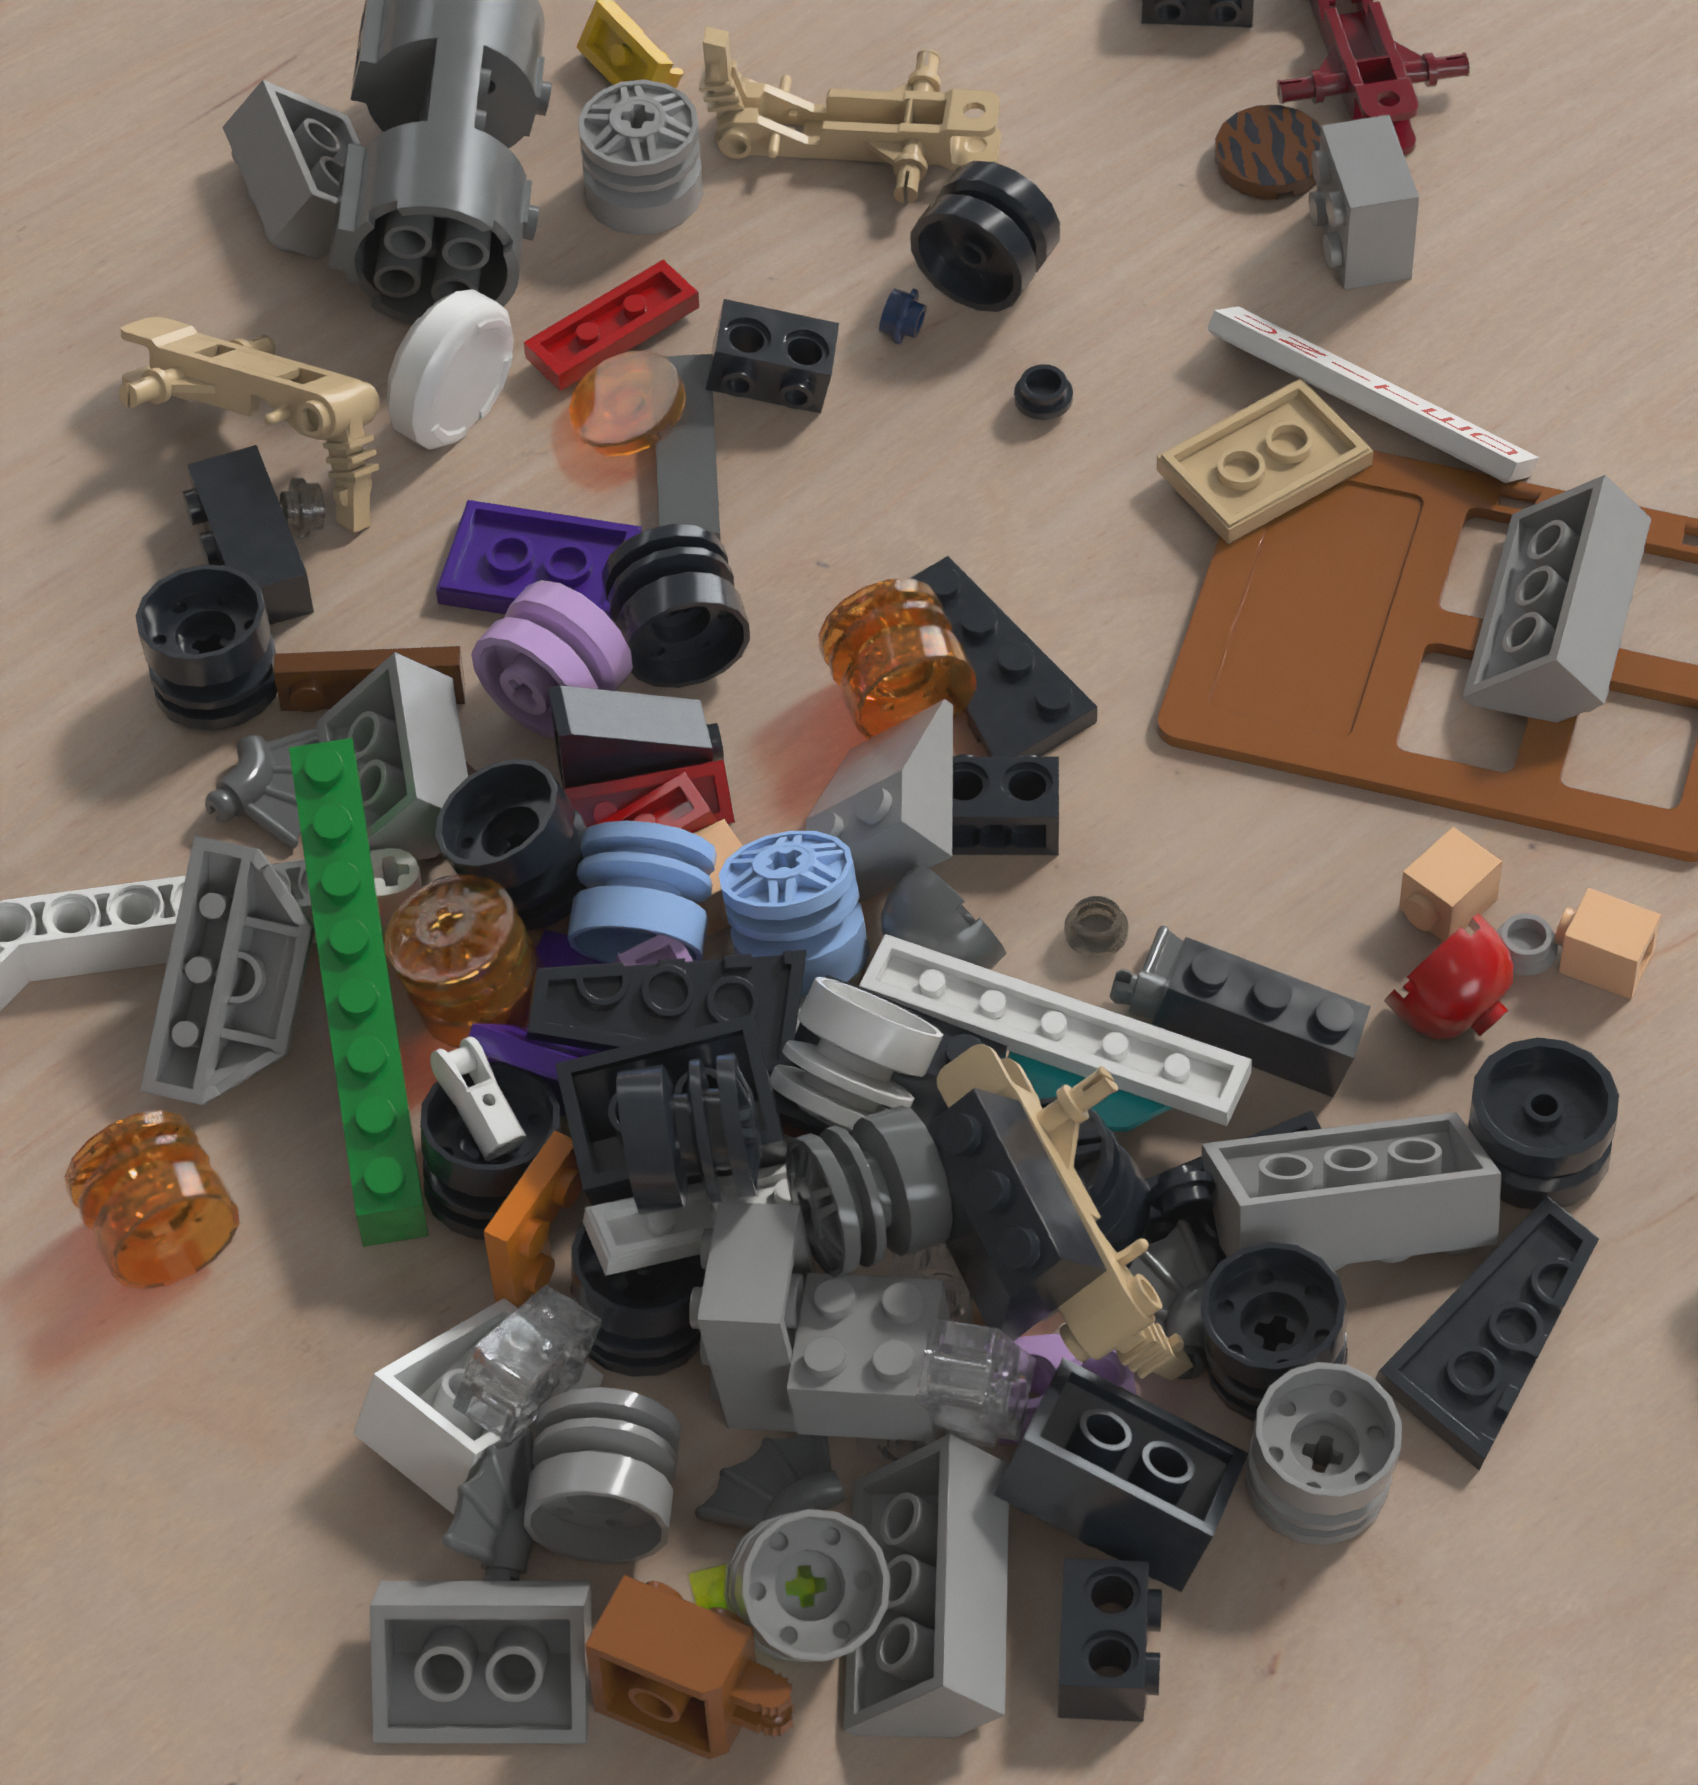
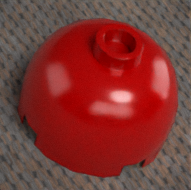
[1384,913,1514,1039]

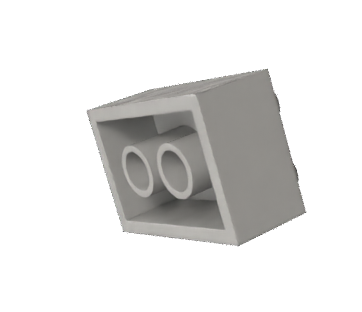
[689,1202,817,1432]

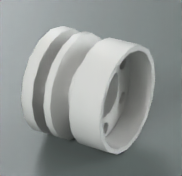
[770,977,943,1133]

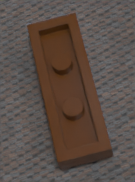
[274,646,466,712]

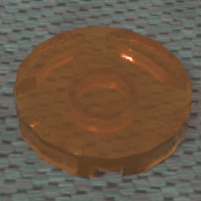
[569,350,686,456]

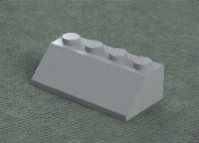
[1462,475,1651,723]
[1202,1112,1501,1271]
[844,1434,1009,1738]

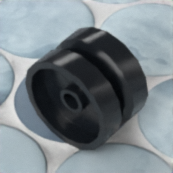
[910,161,1060,312]
[1468,1037,1619,1209]

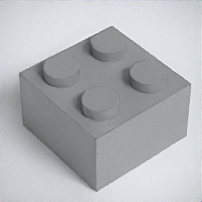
[1309,115,1419,289]
[787,1272,952,1442]

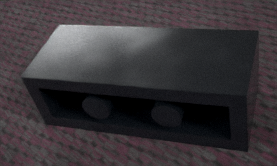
[182,445,314,625]
[1151,937,1371,1098]

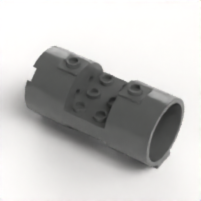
[328,0,552,325]

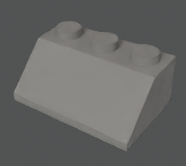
[223,80,362,259]
[316,652,468,860]
[370,1581,592,1744]

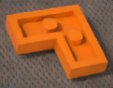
[484,1130,582,1310]

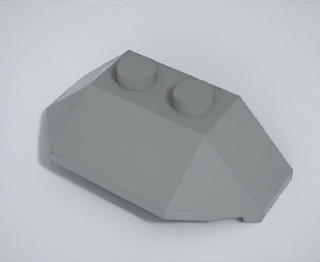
[140,835,315,1105]

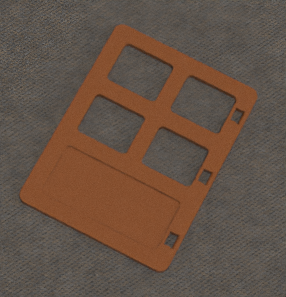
[1157,450,1698,862]

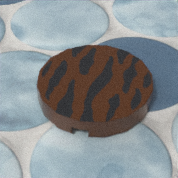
[1214,105,1321,200]

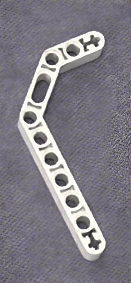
[0,848,423,1011]

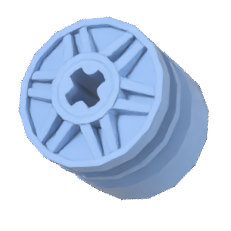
[567,821,717,964]
[719,831,870,997]

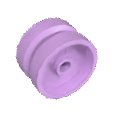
[471,580,633,739]

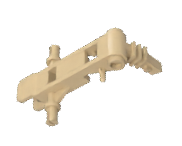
[699,26,1001,204]
[119,317,380,533]
[937,1044,1194,1381]

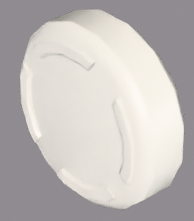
[387,289,514,450]

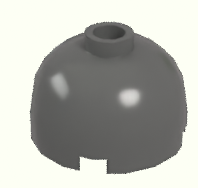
[881,864,1007,970]

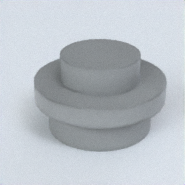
[1497,913,1558,976]

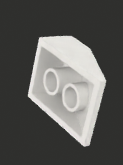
[353,1298,604,1515]

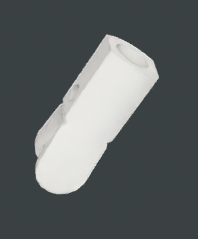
[430,1037,526,1161]

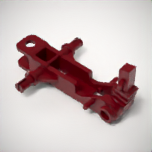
[1276,0,1470,155]

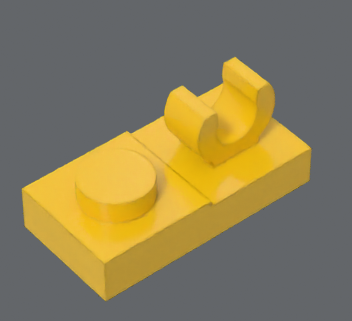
[576,0,684,89]

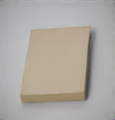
[1156,378,1374,544]

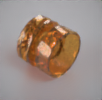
[818,578,976,739]
[385,874,546,1048]
[64,1110,240,1290]

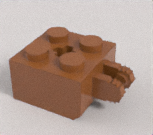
[585,1575,794,1759]

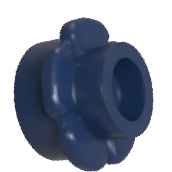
[879,288,927,344]

